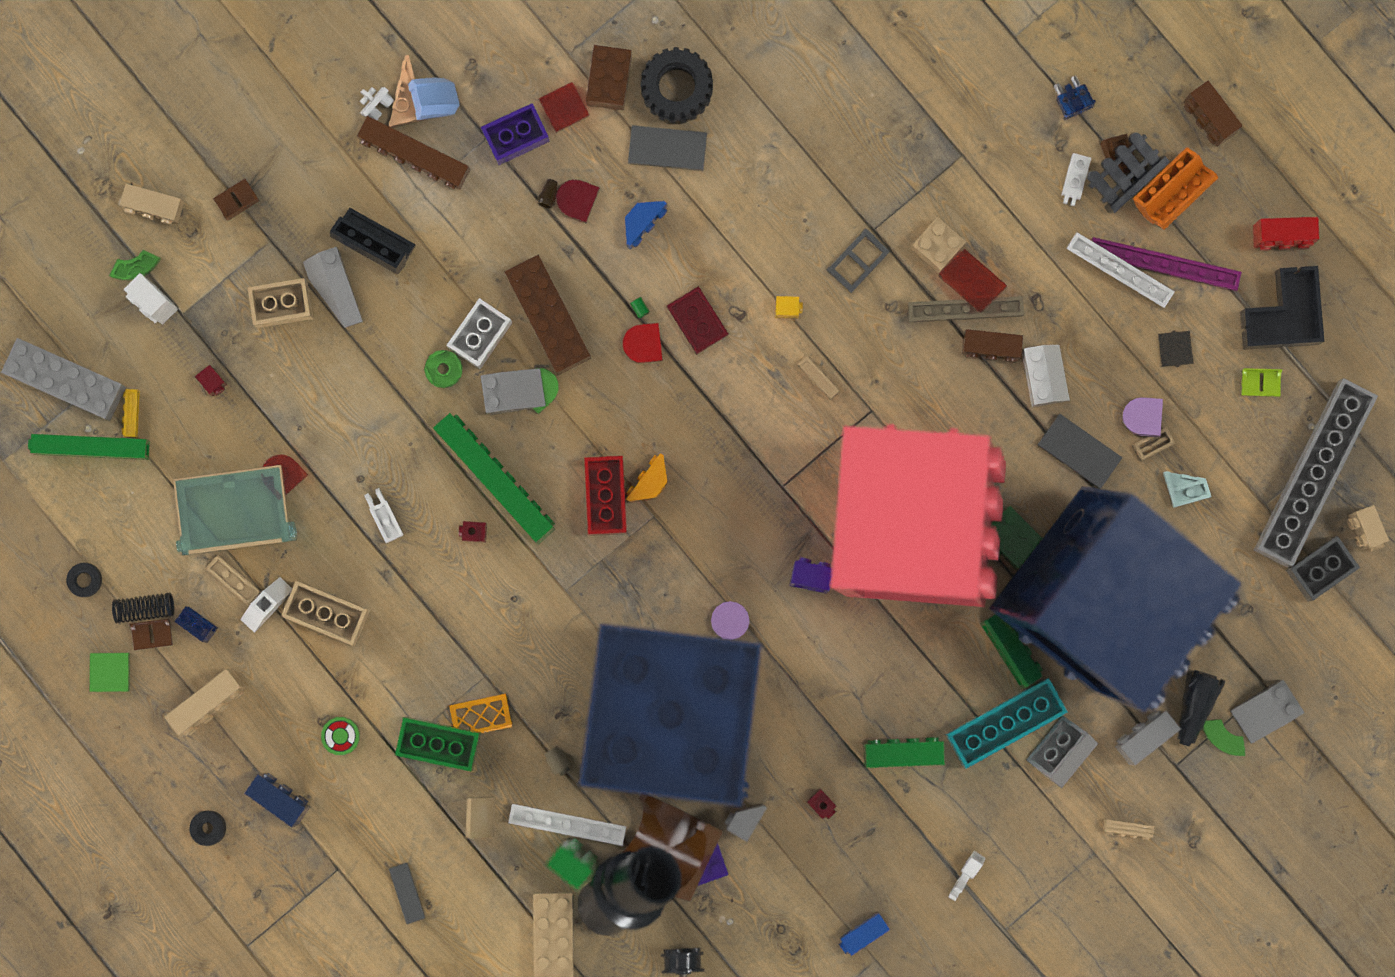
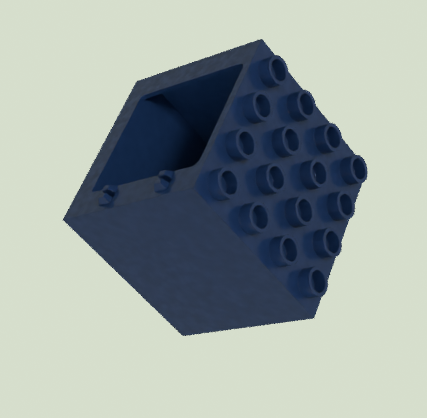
[989,486,1242,713]
[579,623,762,806]

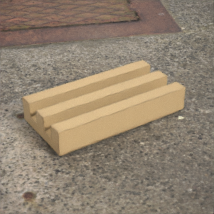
[1132,427,1176,462]

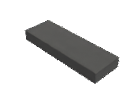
[389,862,426,924]

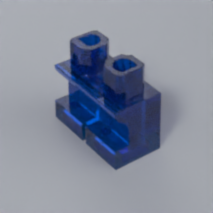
[174,606,219,643]

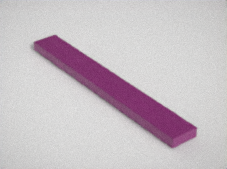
[1092,237,1242,291]

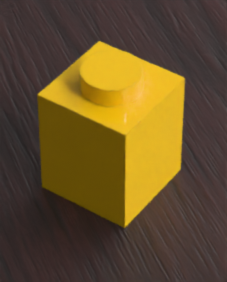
[775,296,803,319]

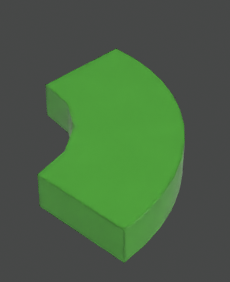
[109,250,161,280]
[1203,719,1246,756]

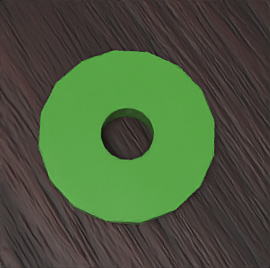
[424,350,463,388]

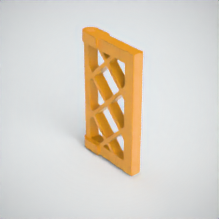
[449,694,513,733]

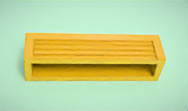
[122,389,140,438]

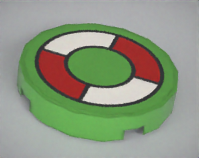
[321,717,360,755]

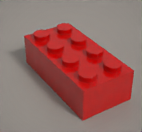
[584,456,627,536]

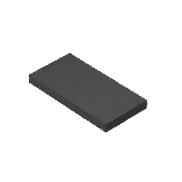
[628,125,707,171]
[1037,414,1123,489]

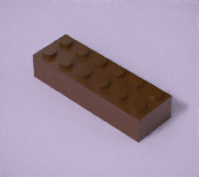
[505,254,591,376]

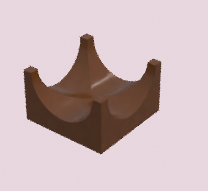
[611,794,723,902]

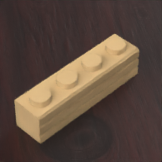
[798,356,839,400]
[1103,819,1154,840]

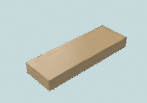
[205,555,262,607]

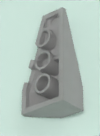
[303,247,363,328]

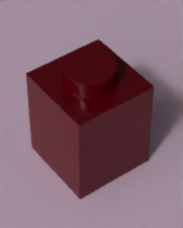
[195,365,227,396]

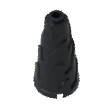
[1177,669,1226,747]

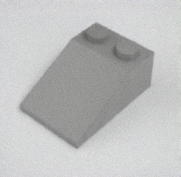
[481,368,546,416]
[1230,680,1304,744]

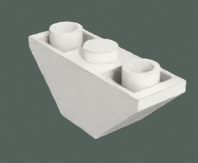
[240,577,293,633]

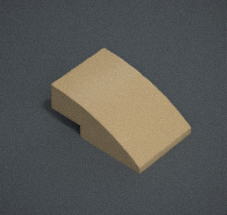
[466,797,496,838]

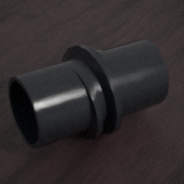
[578,846,682,936]

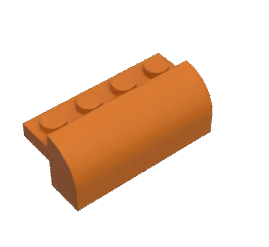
[1133,147,1218,230]

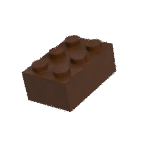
[586,45,632,111]
[1183,80,1243,147]

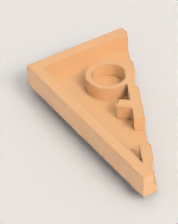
[389,55,425,128]

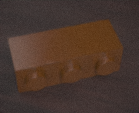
[962,329,1023,363]

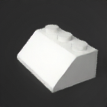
[1022,345,1070,407]

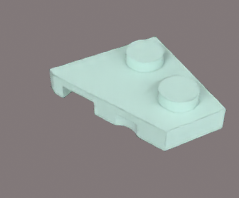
[1163,471,1211,508]

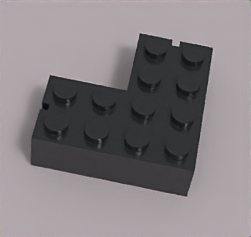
[1240,266,1325,350]

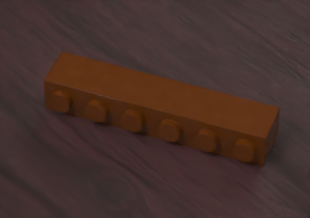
[357,116,470,190]

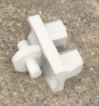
[360,87,394,120]

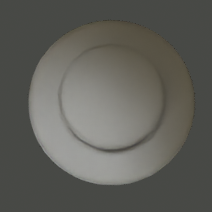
[544,746,571,776]

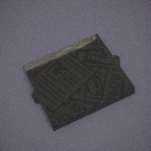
[1158,330,1194,368]

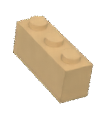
[120,184,184,225]

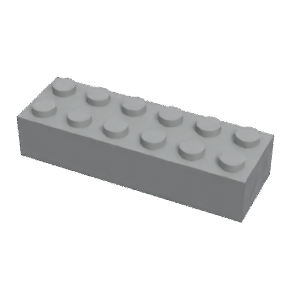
[1,338,126,421]

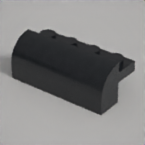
[330,208,416,274]

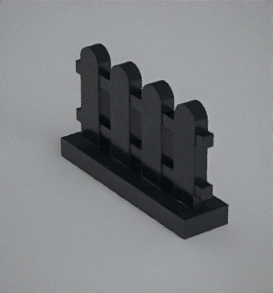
[1087,132,1170,213]

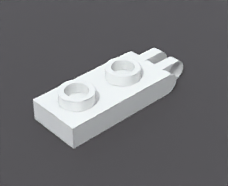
[1061,153,1091,206]

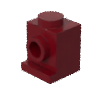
[458,521,487,543]
[807,789,837,819]

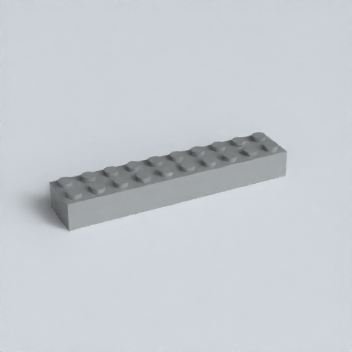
[1254,378,1378,568]

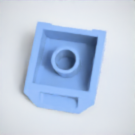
[408,78,460,120]

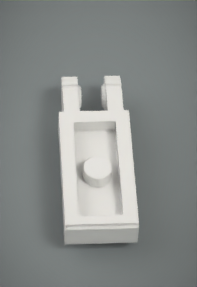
[364,488,404,544]

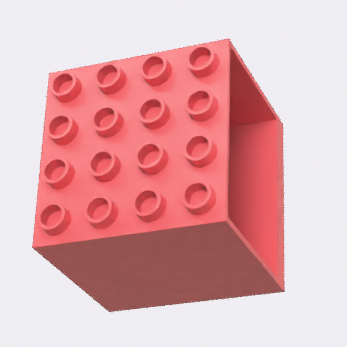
[831,424,1006,607]

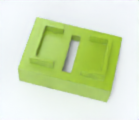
[1242,368,1283,397]

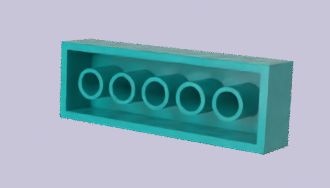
[945,678,1068,769]

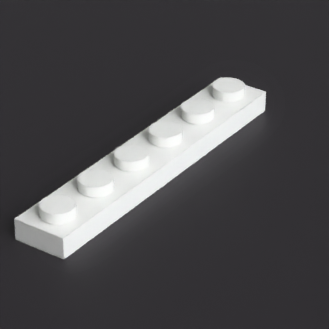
[1067,232,1174,308]
[508,804,626,846]

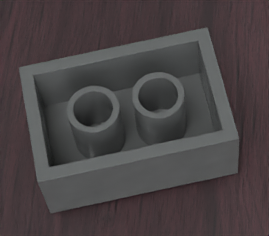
[1286,536,1360,602]

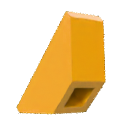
[626,453,668,503]

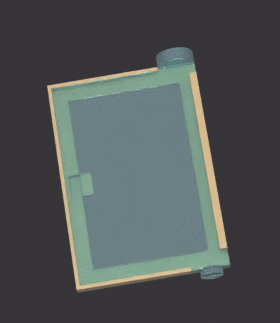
[173,465,297,555]

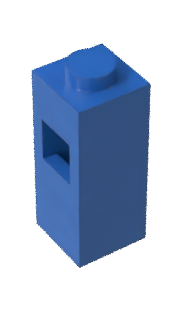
[839,912,890,956]

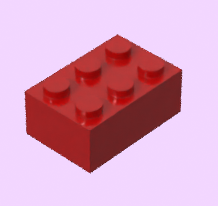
[1253,217,1320,251]

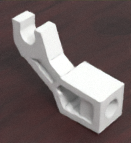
[949,851,985,901]

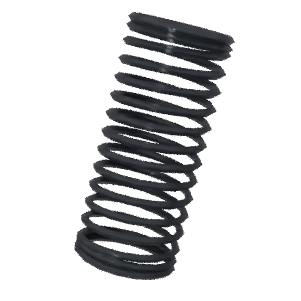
[112,592,175,624]

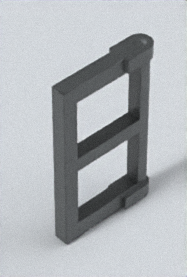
[826,228,890,293]

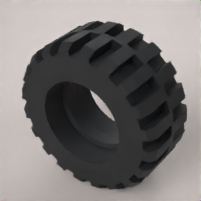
[641,47,713,124]

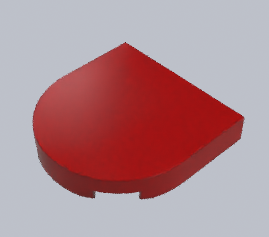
[623,323,663,363]

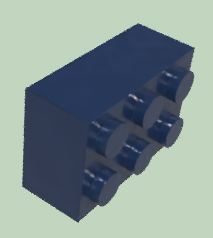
[244,773,311,827]

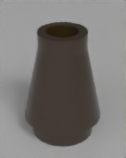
[537,179,558,209]

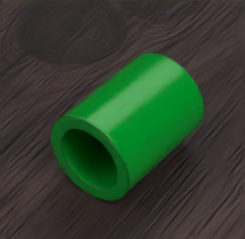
[630,297,650,319]

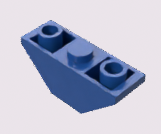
[625,201,668,249]

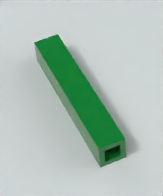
[28,434,150,460]

